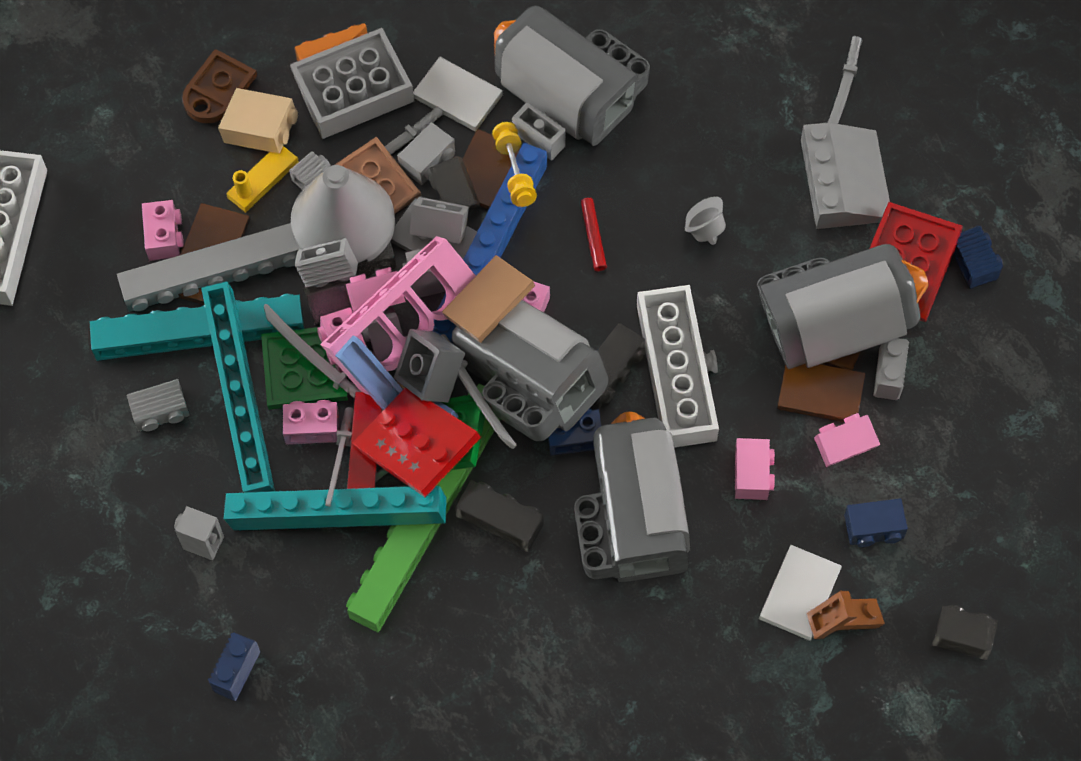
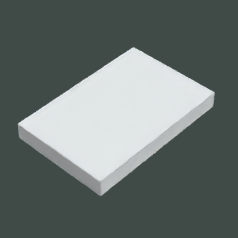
[413,57,503,132]
[759,545,842,641]

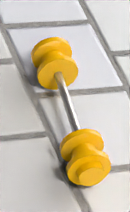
[493,122,537,207]

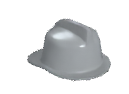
[685,197,726,245]

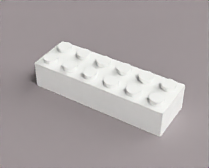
[0,150,47,306]
[637,285,719,447]

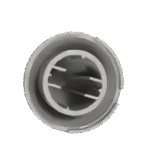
[291,165,395,263]

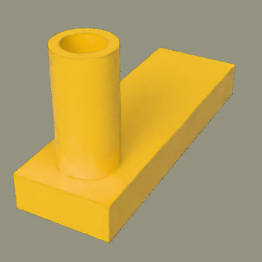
[226,146,298,213]

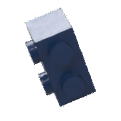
[548,408,601,456]
[844,498,908,547]

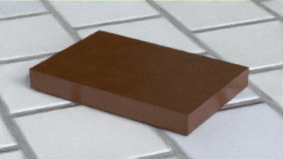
[447,129,522,210]
[777,364,865,422]

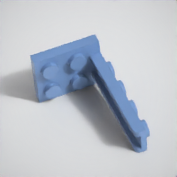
[335,335,458,418]

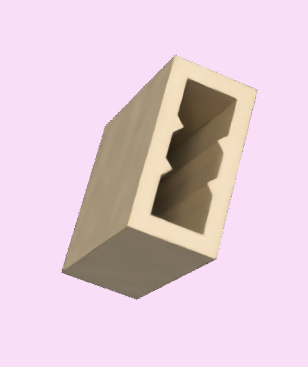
[218,88,298,154]

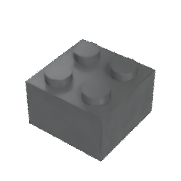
[394,329,465,403]

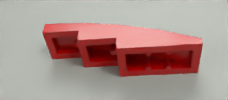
[347,392,381,489]

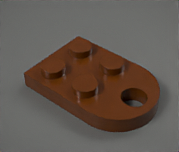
[183,49,258,123]

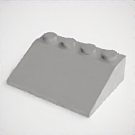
[290,28,414,139]
[801,123,890,229]

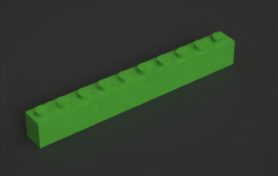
[346,384,501,633]

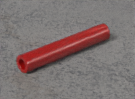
[581,198,607,271]

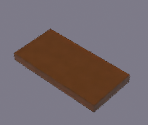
[178,203,250,305]

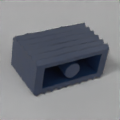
[953,226,1003,288]
[208,633,260,701]

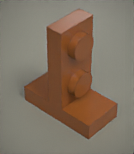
[806,591,885,639]

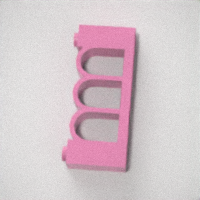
[320,236,476,395]

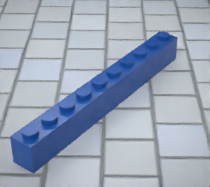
[433,143,547,345]

